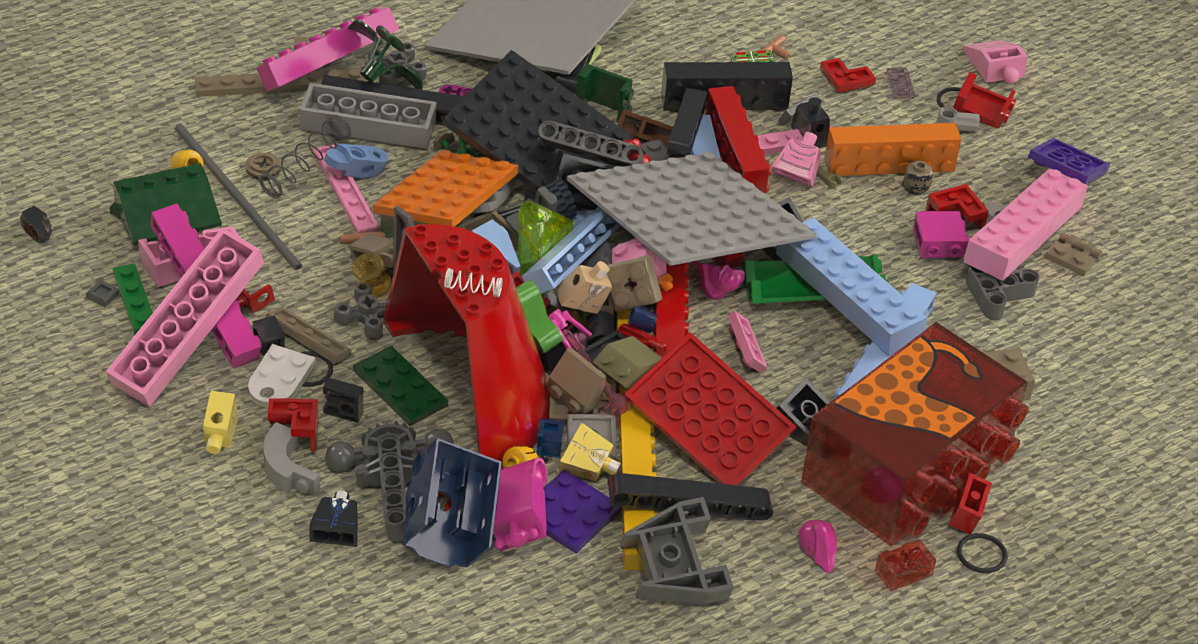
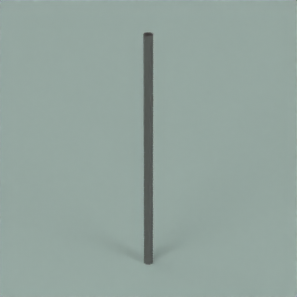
[175,123,302,271]

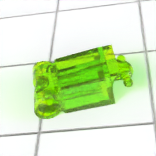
[517,200,574,295]

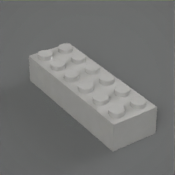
[300,83,437,149]

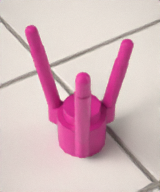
[548,309,592,349]

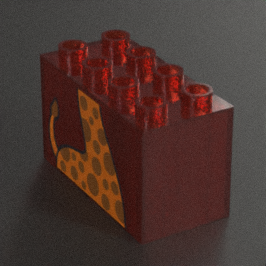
[801,322,1029,547]

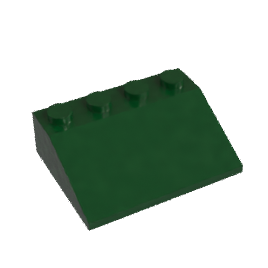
[113,163,222,245]

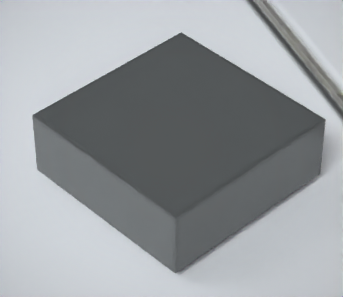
[86,280,120,307]

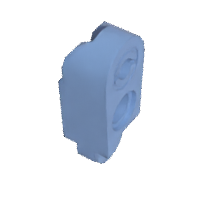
[324,144,389,179]

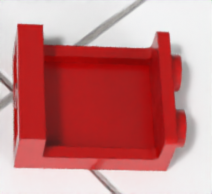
[953,72,1017,129]

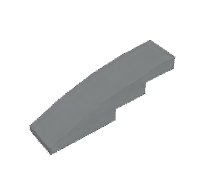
[471,179,515,213]

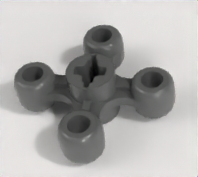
[368,42,427,85]
[334,282,388,339]

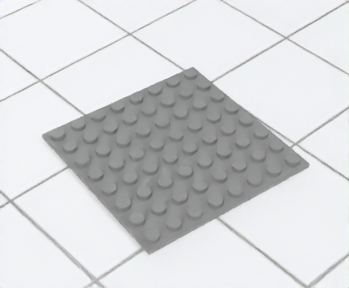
[424,0,636,74]
[567,152,817,265]

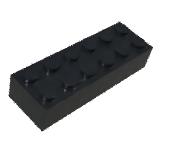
[661,62,793,111]

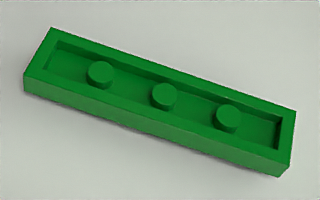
[112,263,153,335]

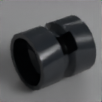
[585,311,616,347]

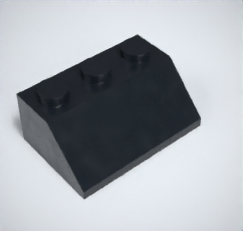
[552,151,616,208]

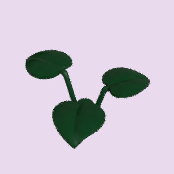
[348,19,423,90]

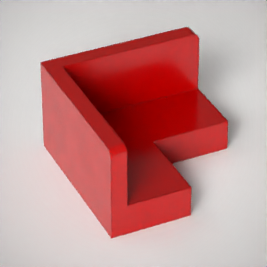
[925,184,989,230]
[267,398,318,452]

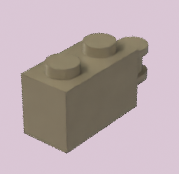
[349,234,393,272]

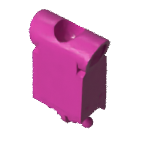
[490,457,547,551]

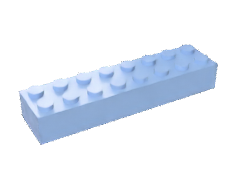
[776,217,928,355]

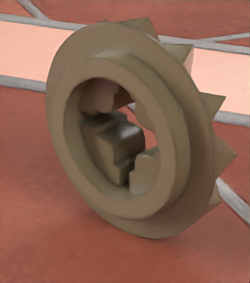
[245,153,281,179]

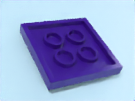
[1028,138,1110,184]
[543,470,622,554]

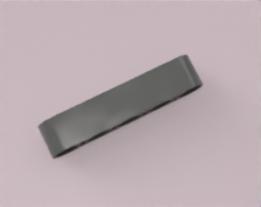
[539,121,644,167]

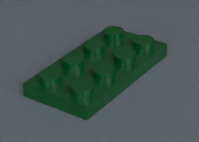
[353,345,449,426]

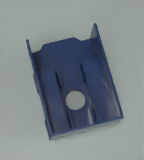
[402,438,502,568]

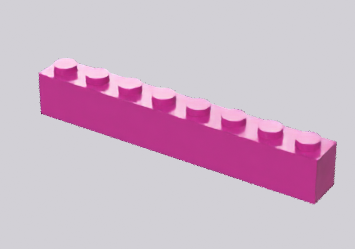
[256,6,399,91]
[151,204,262,368]

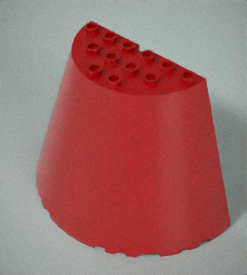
[383,224,550,469]

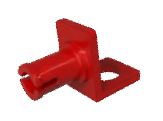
[236,284,275,313]

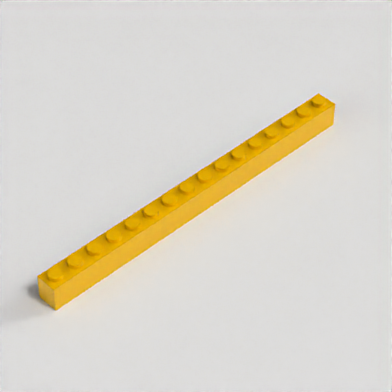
[615,305,658,571]

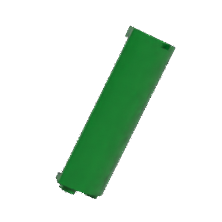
[741,254,889,304]

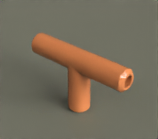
[760,35,790,59]
[339,231,385,244]

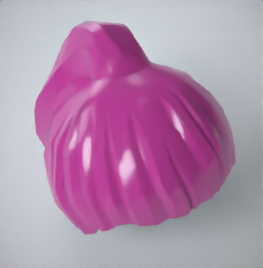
[694,261,745,300]
[798,519,837,573]

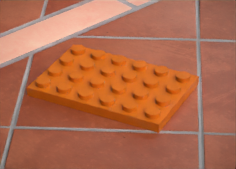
[373,150,518,226]

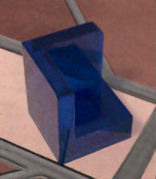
[536,419,564,458]

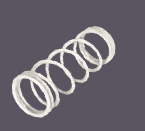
[444,268,503,297]

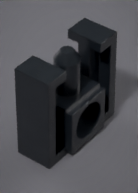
[323,377,364,423]

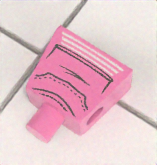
[773,132,821,187]

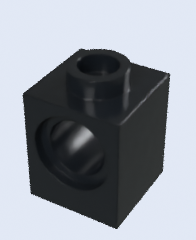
[252,315,285,356]

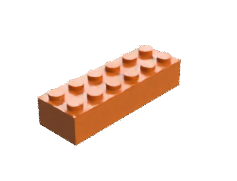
[824,123,961,176]

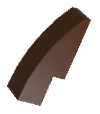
[617,109,673,145]

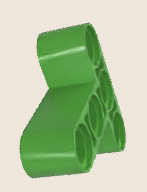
[516,279,563,354]

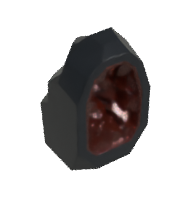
[20,206,52,242]

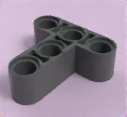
[966,265,1039,320]

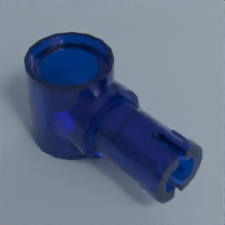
[627,305,657,334]

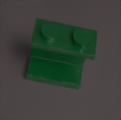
[576,64,634,123]

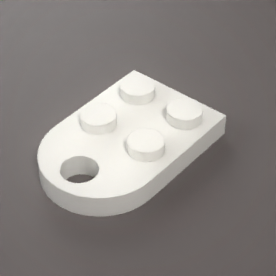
[248,344,316,408]

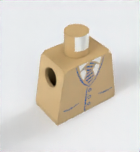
[555,261,612,314]

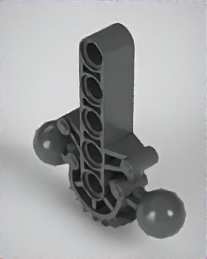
[325,421,454,541]

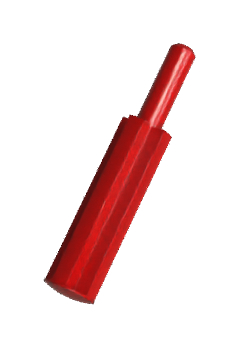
[618,323,667,351]

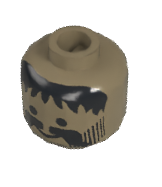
[903,161,933,193]

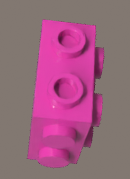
[913,211,969,258]

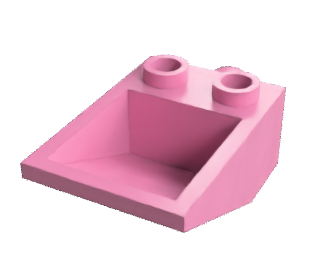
[963,40,1027,84]

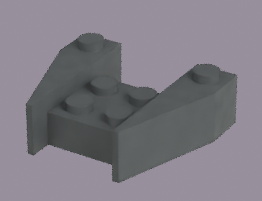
[620,497,734,605]

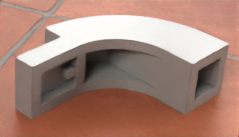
[263,422,320,496]

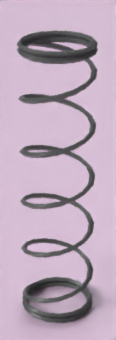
[259,115,351,198]

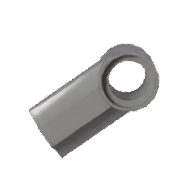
[936,106,980,132]

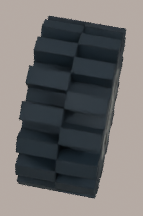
[545,178,577,223]

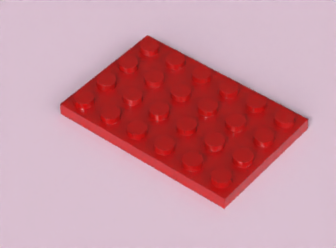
[624,332,796,485]

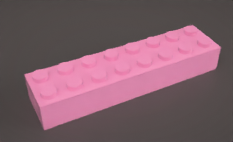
[964,168,1088,281]
[106,227,264,408]

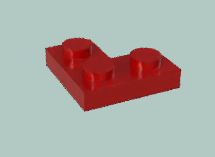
[820,58,876,93]

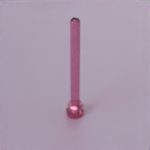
[563,329,630,416]

